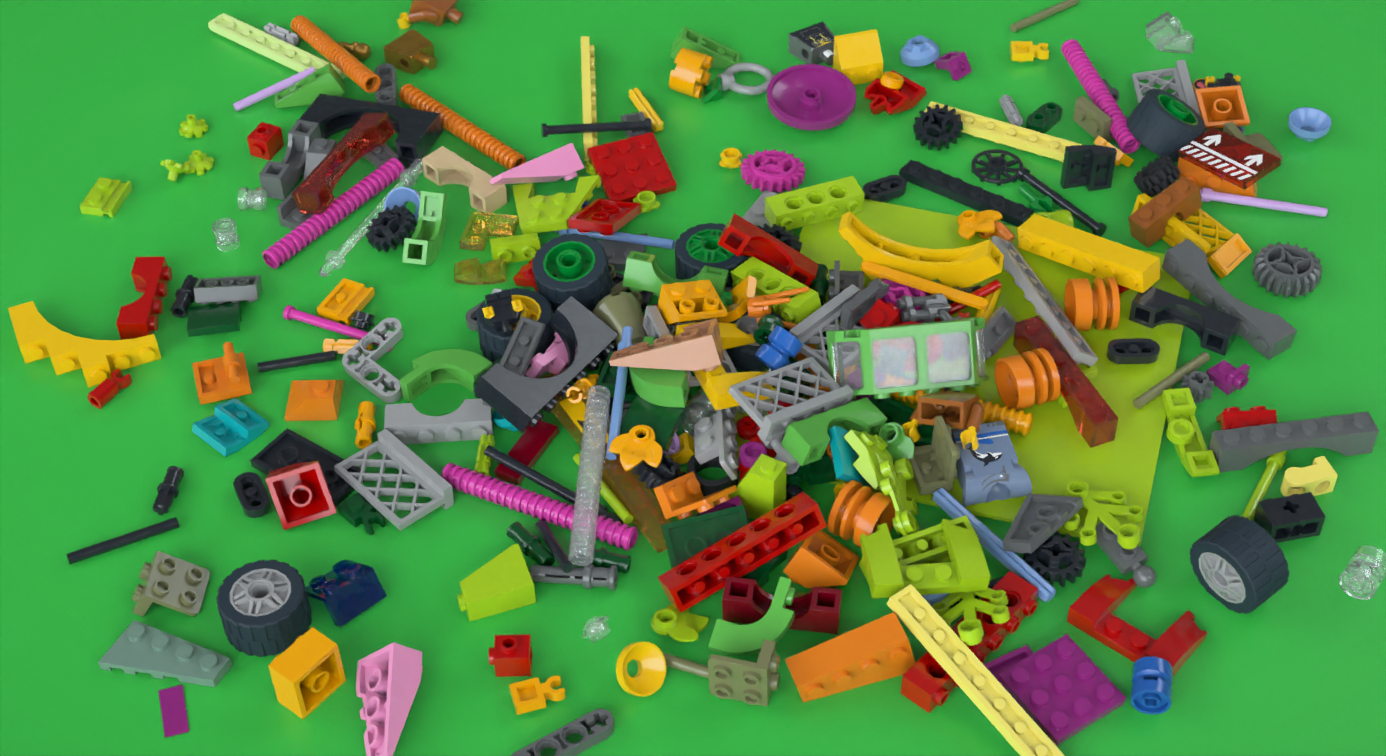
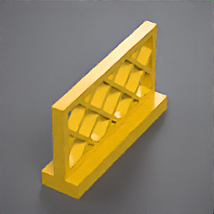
[1131,193,1234,258]

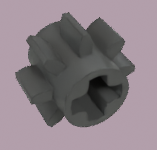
[1181,371,1214,403]

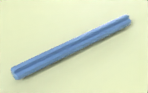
[932,488,1056,602]

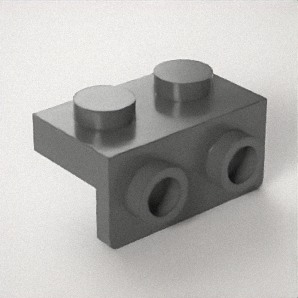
[829,260,864,301]

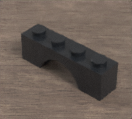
[1129,286,1241,356]

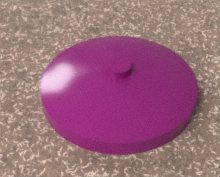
[767,64,856,130]

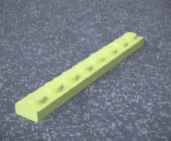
[208,13,346,80]

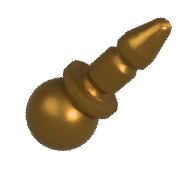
[338,42,371,60]

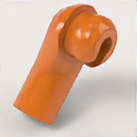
[978,221,1015,242]

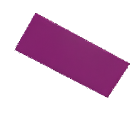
[158,685,189,738]

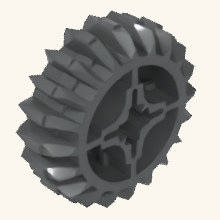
[1252,242,1322,298]

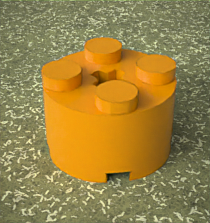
[669,48,713,99]

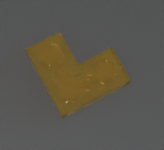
[459,211,519,251]

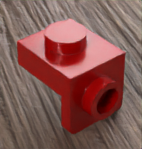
[859,299,901,329]

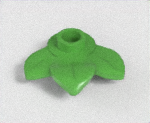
[879,422,915,465]

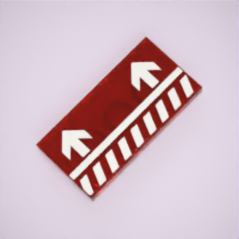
[1178,127,1281,190]

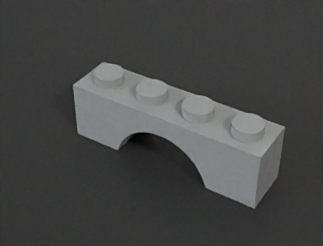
[384,398,494,445]

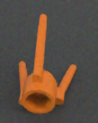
[748,287,809,329]

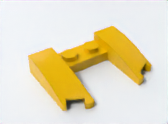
[675,322,776,411]

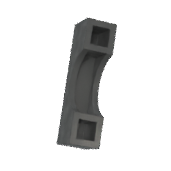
[259,120,321,200]

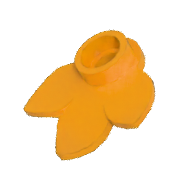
[957,210,1003,240]
[609,425,663,471]

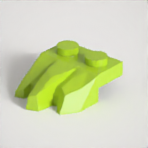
[844,429,893,496]

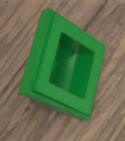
[702,77,723,104]

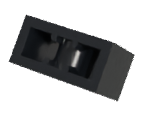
[1254,492,1326,543]

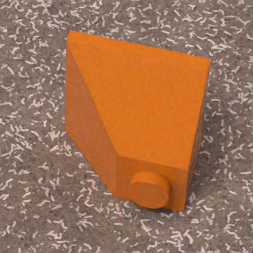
[1195,85,1250,129]
[284,380,344,421]
[783,530,859,588]

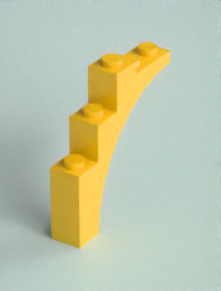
[838,211,1004,288]
[8,301,162,388]

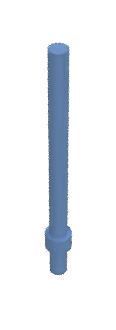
[551,228,676,250]
[606,326,633,460]

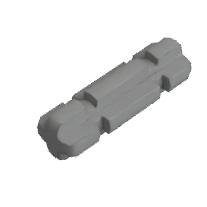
[264,23,300,46]
[999,94,1023,127]

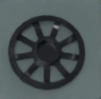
[971,149,1023,186]

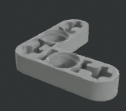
[342,317,403,403]

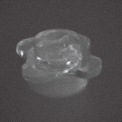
[582,615,611,642]

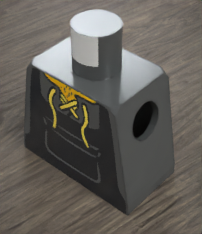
[788,21,834,66]

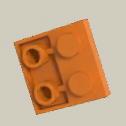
[192,342,252,405]

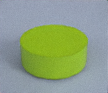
[1166,418,1195,445]

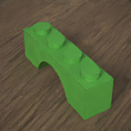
[623,251,729,297]
[781,397,887,466]

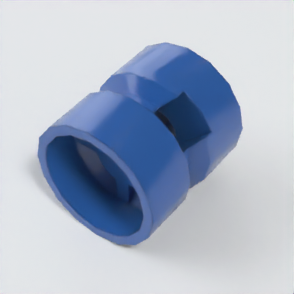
[754,325,804,370]
[1131,656,1173,715]

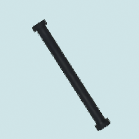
[541,118,652,137]
[1017,167,1107,236]

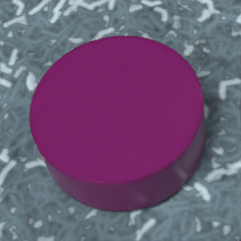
[739,442,767,468]

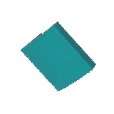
[192,398,269,457]
[828,426,872,488]

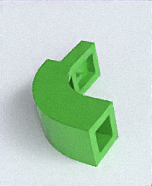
[402,191,447,265]
[629,337,690,408]
[400,349,493,403]
[708,576,796,657]

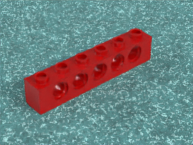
[657,492,827,613]
[901,571,1038,713]

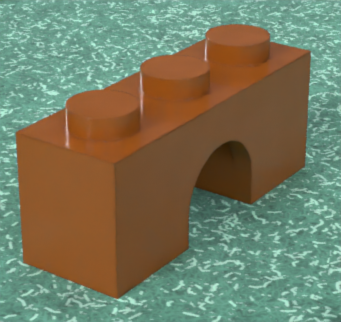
[1128,176,1202,248]

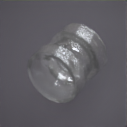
[237,187,267,211]
[212,218,240,251]

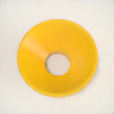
[616,641,666,697]

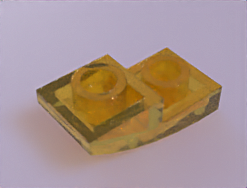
[454,257,507,285]

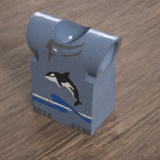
[951,421,1032,506]

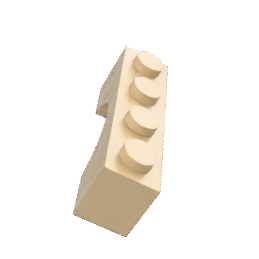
[422,146,507,216]

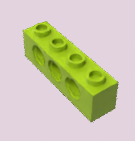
[764,176,865,231]
[731,256,822,324]
[859,515,979,584]

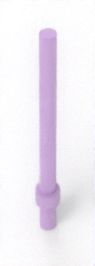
[1200,187,1327,217]

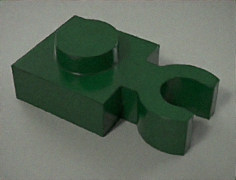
[786,455,836,486]
[337,492,385,535]

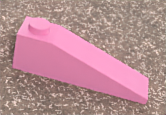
[489,143,584,185]
[356,642,423,756]

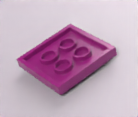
[997,634,1126,746]

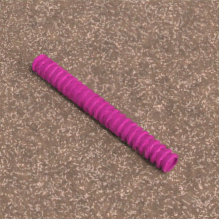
[1061,39,1141,153]
[262,158,405,269]
[441,463,638,551]

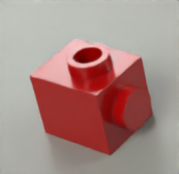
[247,122,284,160]
[489,634,533,677]

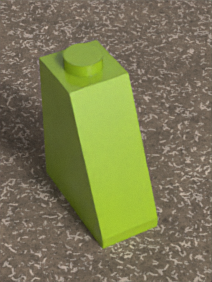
[729,454,787,519]
[457,544,536,622]

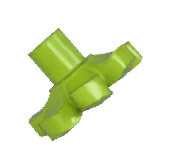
[179,114,208,138]
[184,150,214,175]
[160,159,190,182]

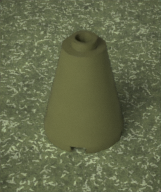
[593,292,648,347]

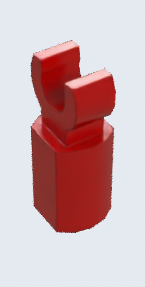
[87,369,132,409]

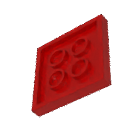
[587,132,677,202]

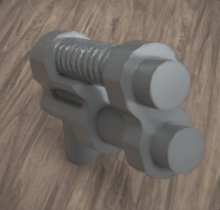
[896,293,952,323]

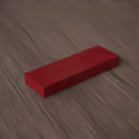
[494,420,559,485]

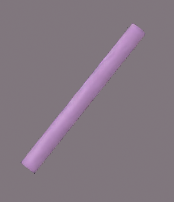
[233,67,315,112]

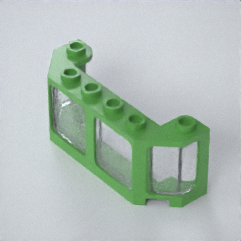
[826,317,989,399]

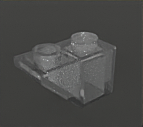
[1146,11,1195,54]

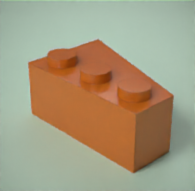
[1177,149,1258,198]

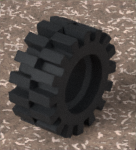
[1133,155,1180,197]

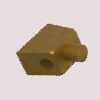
[383,28,437,74]

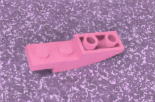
[526,332,568,378]

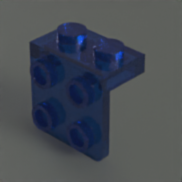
[306,560,387,627]

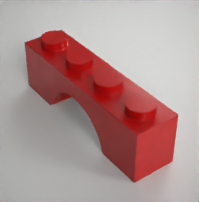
[717,213,819,287]
[116,256,172,340]

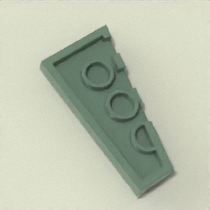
[98,620,232,687]

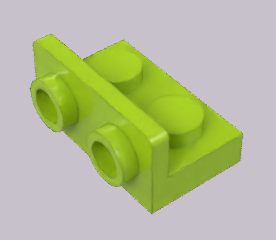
[490,233,541,265]

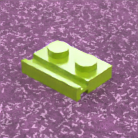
[80,177,132,218]

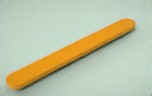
[861,261,988,309]

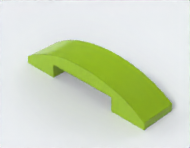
[1162,388,1220,477]

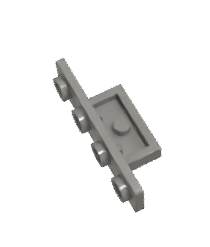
[694,407,740,481]

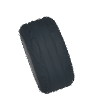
[725,311,790,372]

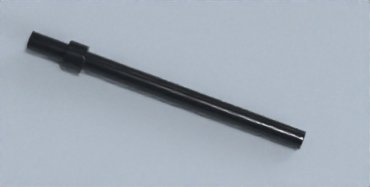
[484,445,623,525]

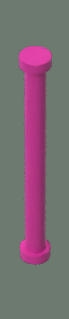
[283,305,393,351]

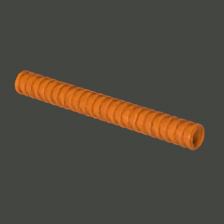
[291,15,381,93]
[399,84,526,170]

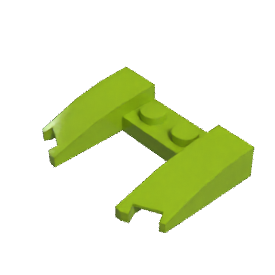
[859,519,990,599]

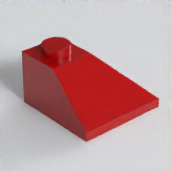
[265,461,337,530]

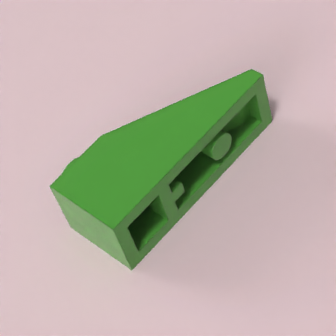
[670,26,741,68]
[274,63,345,108]

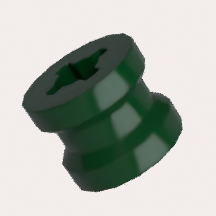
[754,314,784,345]

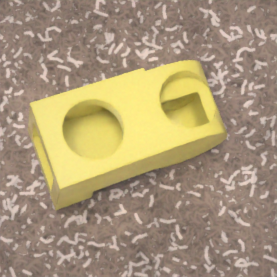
[1280,456,1338,497]

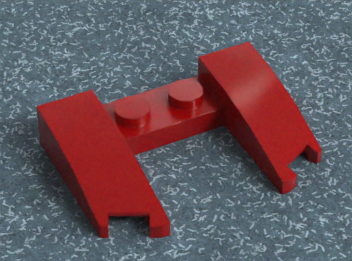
[1067,574,1207,677]

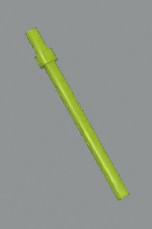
[1242,451,1287,521]

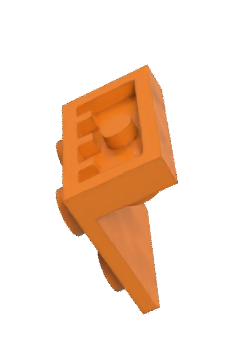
[653,471,737,521]

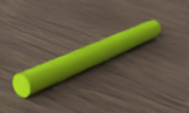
[573,453,633,524]

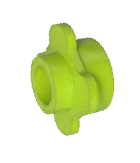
[633,191,660,213]

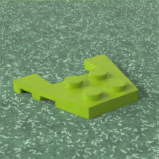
[512,175,602,234]

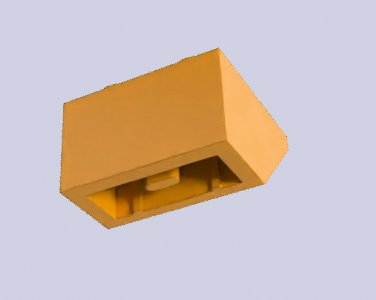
[657,279,728,325]

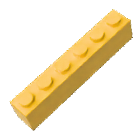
[1017,214,1160,293]

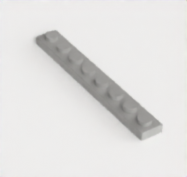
[991,235,1098,366]

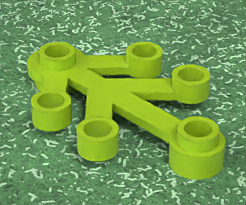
[880,457,920,536]
[1063,480,1144,549]
[931,588,1010,645]

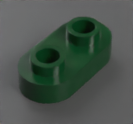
[1026,102,1062,133]

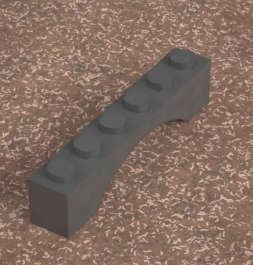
[1162,239,1297,360]
[1208,411,1379,473]

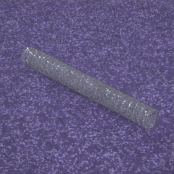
[568,385,611,566]

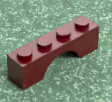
[722,576,842,635]

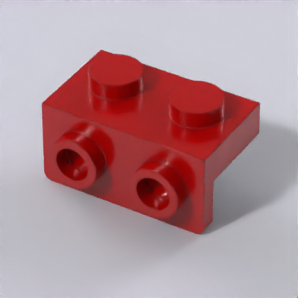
[1216,406,1277,430]

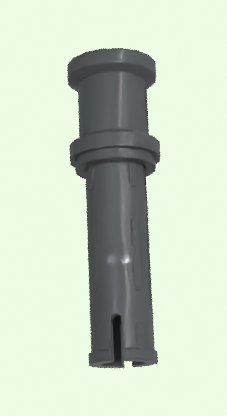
[530,564,618,591]

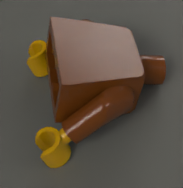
[397,0,464,29]
[902,391,984,450]

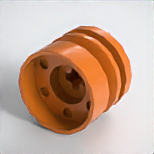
[1064,277,1120,331]
[994,347,1061,411]
[828,480,895,548]

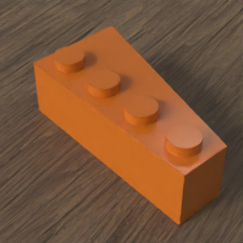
[785,612,915,703]

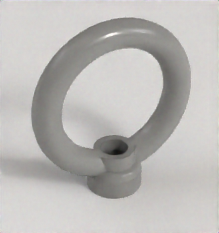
[717,63,774,95]

